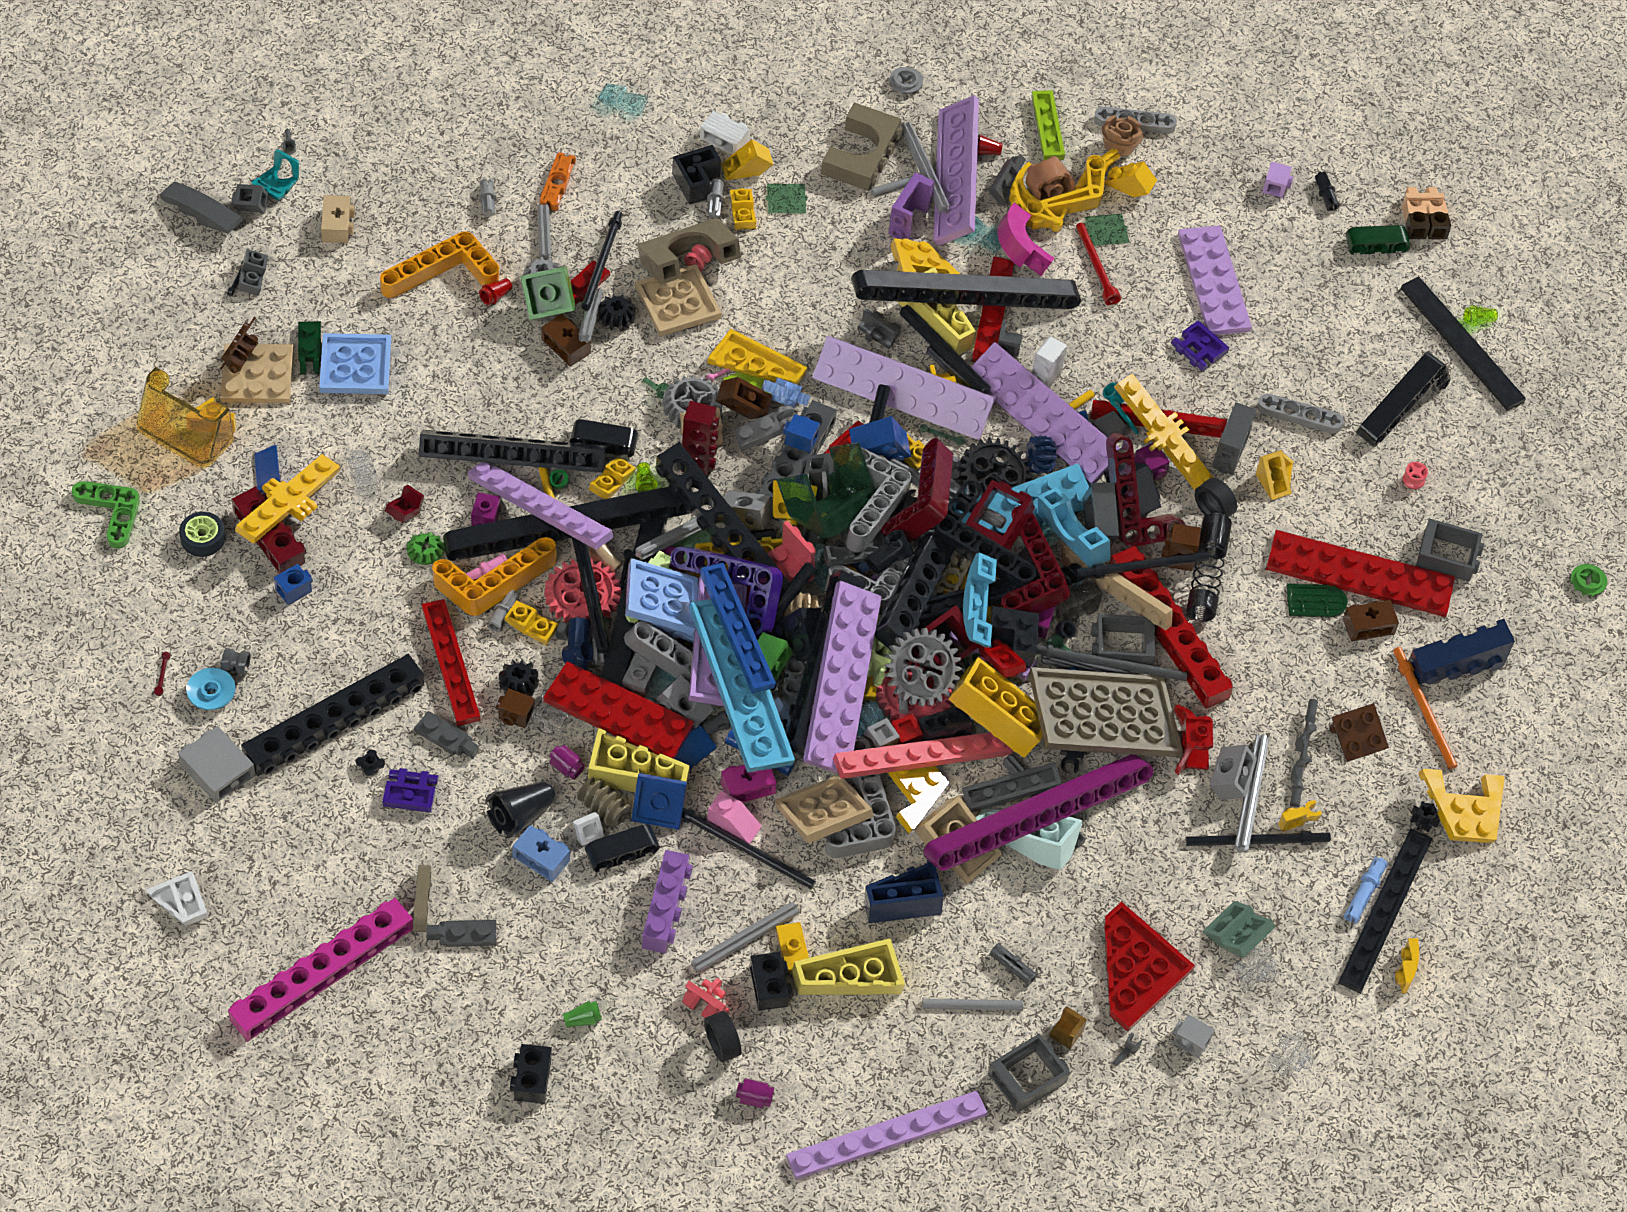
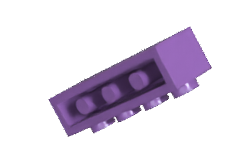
[642,850,693,954]

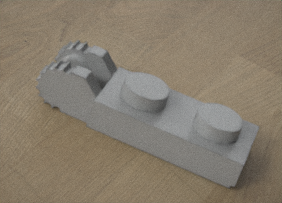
[733,405,794,450]

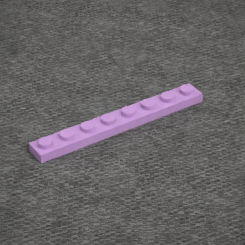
[468,462,613,550]
[786,1091,987,1180]

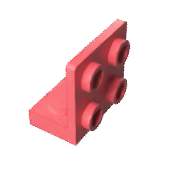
[767,521,816,582]

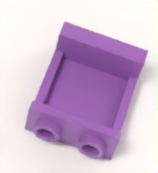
[888,172,934,240]

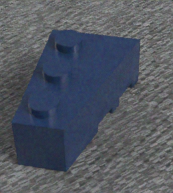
[864,860,944,924]

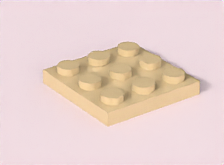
[635,264,722,337]
[220,343,294,403]
[775,774,874,843]

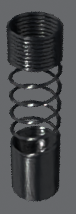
[1186,512,1232,622]

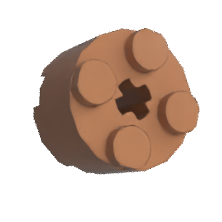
[1025,156,1075,201]

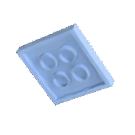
[319,333,391,394]
[625,558,698,635]

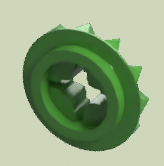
[407,531,444,565]
[1570,564,1607,597]

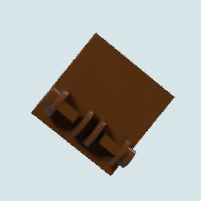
[220,317,258,373]
[1329,703,1389,762]

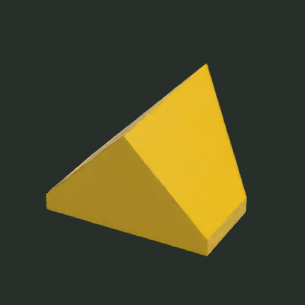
[1255,450,1293,500]

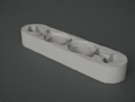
[1094,107,1177,134]
[1257,394,1344,434]

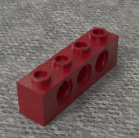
[681,401,720,477]
[231,486,307,574]

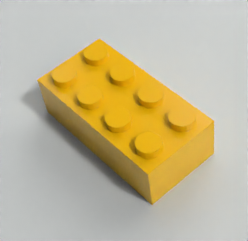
[948,657,1043,758]

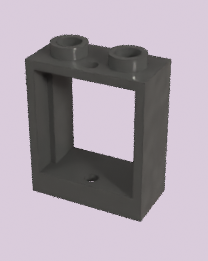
[1212,402,1257,475]
[1083,483,1119,548]
[1416,518,1484,581]
[1091,614,1155,666]
[988,1033,1070,1113]

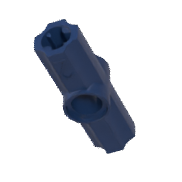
[562,617,594,670]

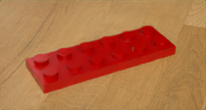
[543,661,694,759]

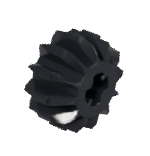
[598,293,636,331]
[498,659,539,695]

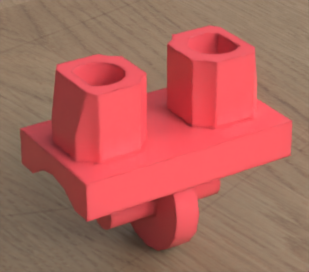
[682,978,730,1018]

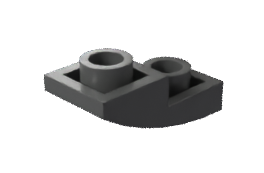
[237,249,268,296]

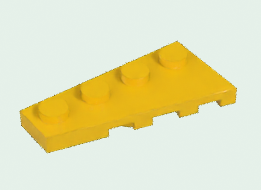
[707,329,808,385]

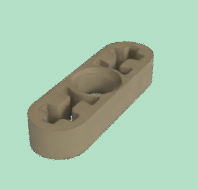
[932,551,972,597]
[413,865,431,932]

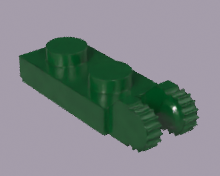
[298,321,321,375]

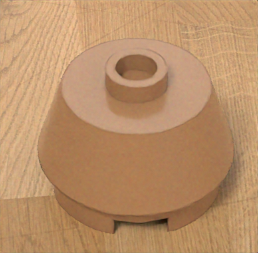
[1102,115,1143,156]

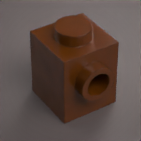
[496,688,535,728]

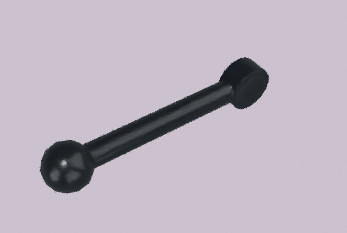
[227,260,243,297]
[619,549,633,591]

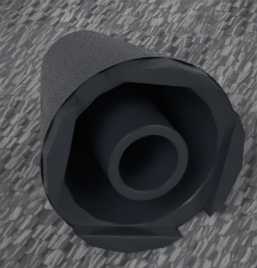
[485,782,556,839]

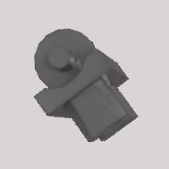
[858,309,900,349]

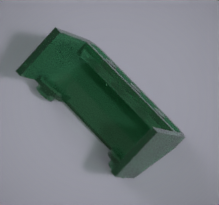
[777,442,876,539]

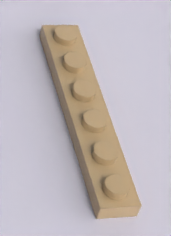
[1061,543,1172,630]

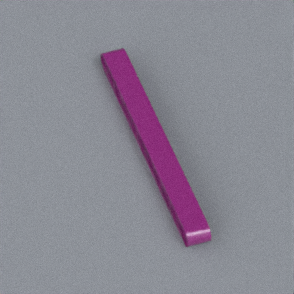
[923,754,1153,871]

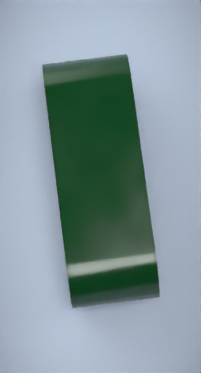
[1345,225,1410,255]

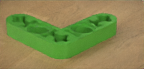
[72,481,140,548]

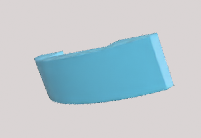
[963,553,997,648]

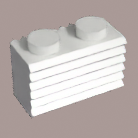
[700,111,750,154]
[1031,336,1067,388]

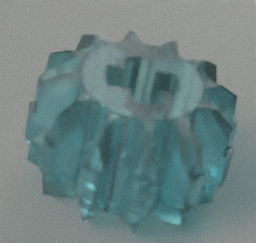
[856,702,886,737]

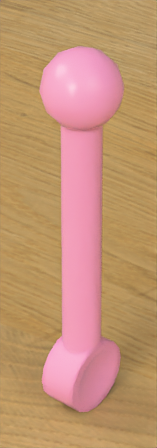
[706,368,732,382]

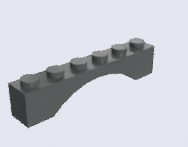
[801,453,839,583]

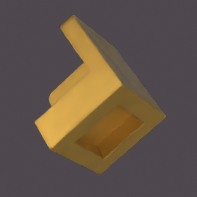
[1049,1006,1087,1050]

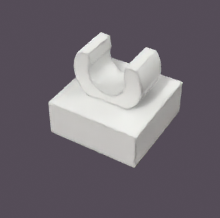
[573,812,604,846]

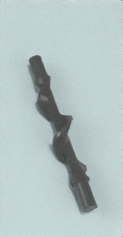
[1290,699,1318,807]

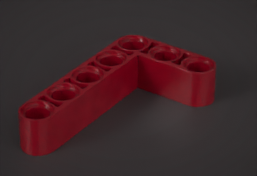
[1106,433,1186,547]
[881,438,953,543]
[1001,505,1070,613]

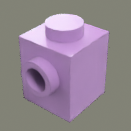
[1262,161,1294,198]

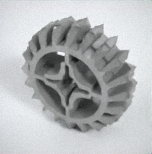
[662,375,723,427]

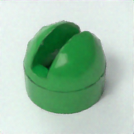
[550,469,569,489]

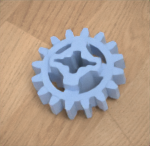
[761,378,811,408]

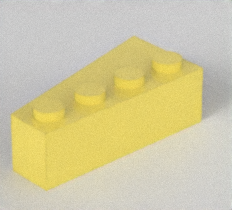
[898,267,976,355]
[588,728,689,792]
[791,939,905,995]

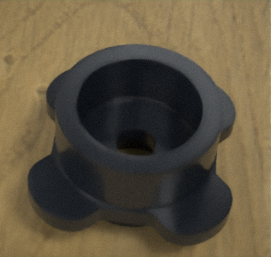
[356,750,385,776]

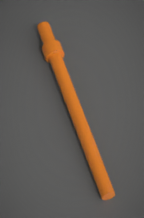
[1393,647,1458,769]

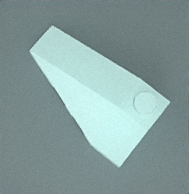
[976,809,1082,870]

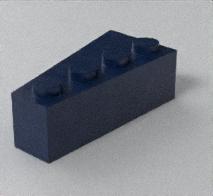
[1408,619,1515,685]

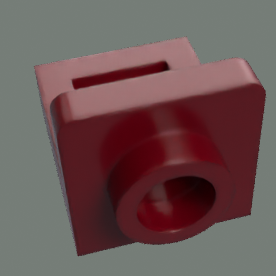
[385,485,424,523]

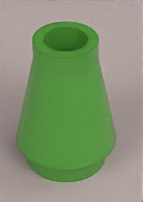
[563,1000,602,1028]

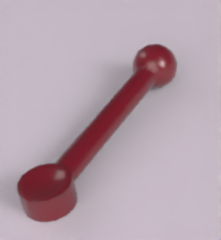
[154,651,171,696]

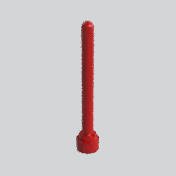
[1076,222,1122,305]

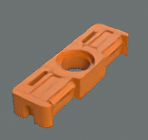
[540,152,576,211]

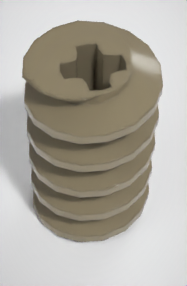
[577,777,631,828]

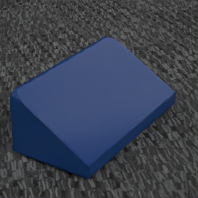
[254,445,280,493]
[674,725,717,770]

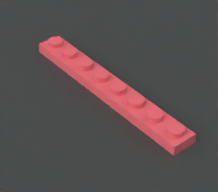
[833,732,1013,779]

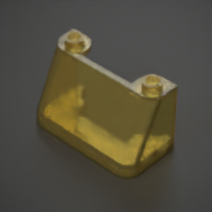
[136,366,234,468]

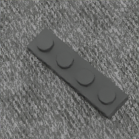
[962,762,1062,812]

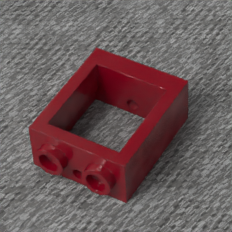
[965,480,1035,550]
[911,605,981,675]

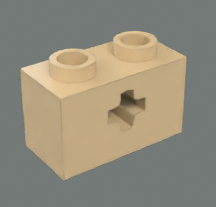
[321,195,355,243]

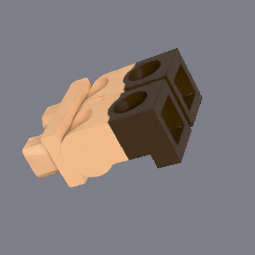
[1402,187,1452,239]

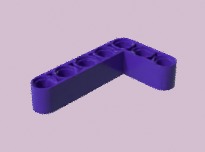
[671,547,783,635]

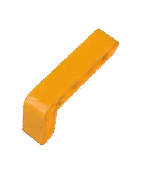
[380,231,499,298]
[432,537,557,616]

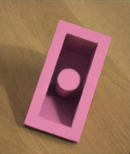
[707,791,762,844]

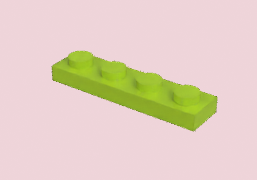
[1031,90,1065,160]

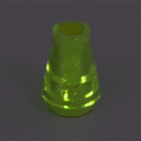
[1463,305,1498,327]
[635,462,658,492]

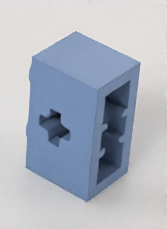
[512,825,570,882]

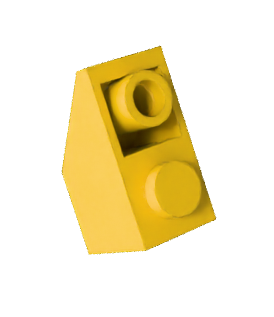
[721,139,774,180]
[1104,161,1157,198]

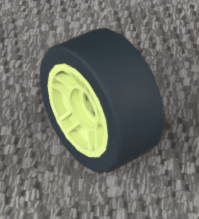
[179,511,225,557]

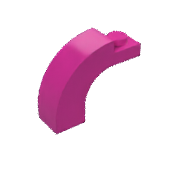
[997,203,1054,276]

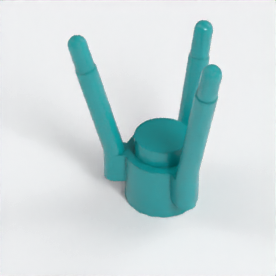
[1103,382,1139,434]

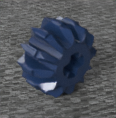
[1025,435,1057,474]

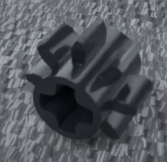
[1410,801,1440,832]

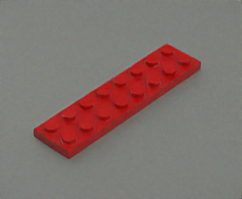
[1266,530,1455,617]

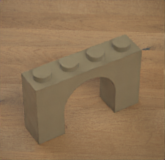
[821,102,903,191]
[637,218,741,285]

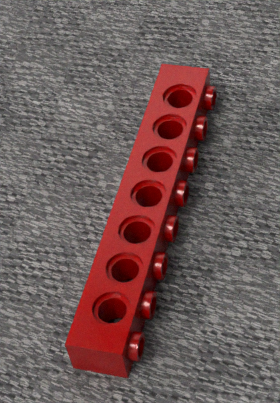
[1109,546,1233,709]

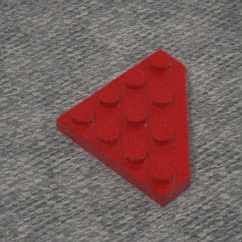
[1104,901,1195,1032]

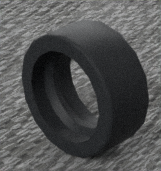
[1194,478,1238,517]
[704,1010,742,1063]

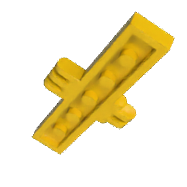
[1114,373,1214,491]
[235,454,340,544]

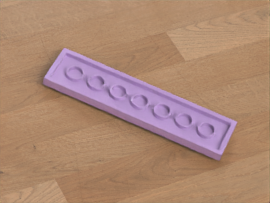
[933,95,979,246]
[812,336,996,440]
[971,342,1120,484]
[803,581,882,774]

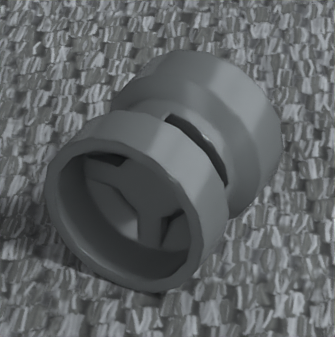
[221,648,251,676]

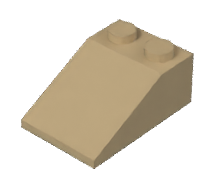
[914,796,1002,884]

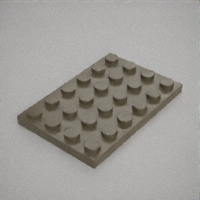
[1029,667,1183,758]

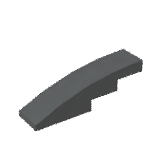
[160,181,243,234]

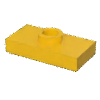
[776,922,809,973]

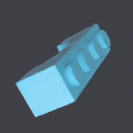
[1037,487,1110,567]

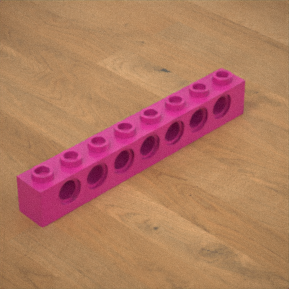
[228,898,413,1042]

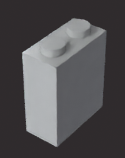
[178,726,256,803]

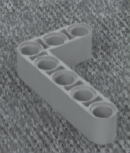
[845,448,911,552]
[824,534,926,615]
[624,621,693,683]
[825,736,896,858]

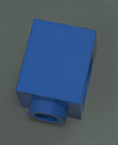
[274,564,313,605]

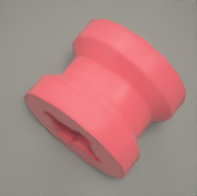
[684,244,712,272]
[1403,462,1428,489]

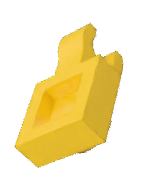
[1278,800,1322,832]

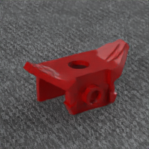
[1174,704,1213,775]

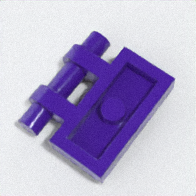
[1171,320,1229,372]
[382,768,439,813]

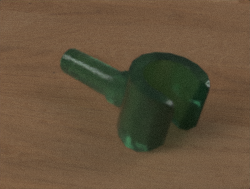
[643,377,669,399]
[1046,634,1072,651]

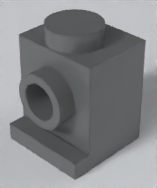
[232,184,268,214]

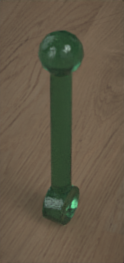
[919,424,965,445]

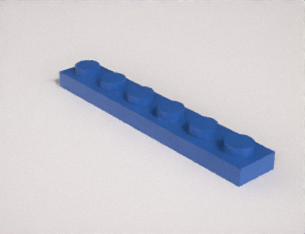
[700,563,776,693]

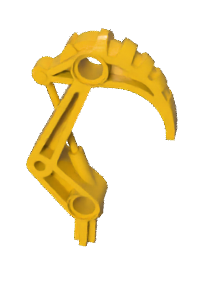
[1009,149,1121,232]

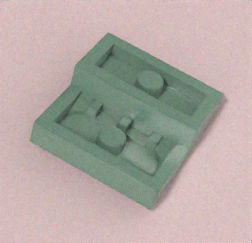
[1203,901,1275,958]

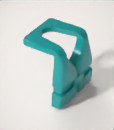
[252,149,299,201]

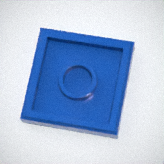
[631,773,687,830]

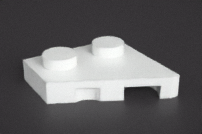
[146,871,209,926]

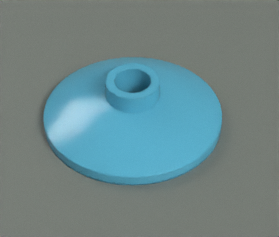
[186,668,236,710]

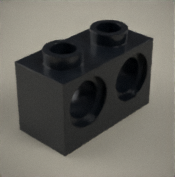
[918,707,972,742]
[749,952,793,1011]
[510,1044,552,1104]

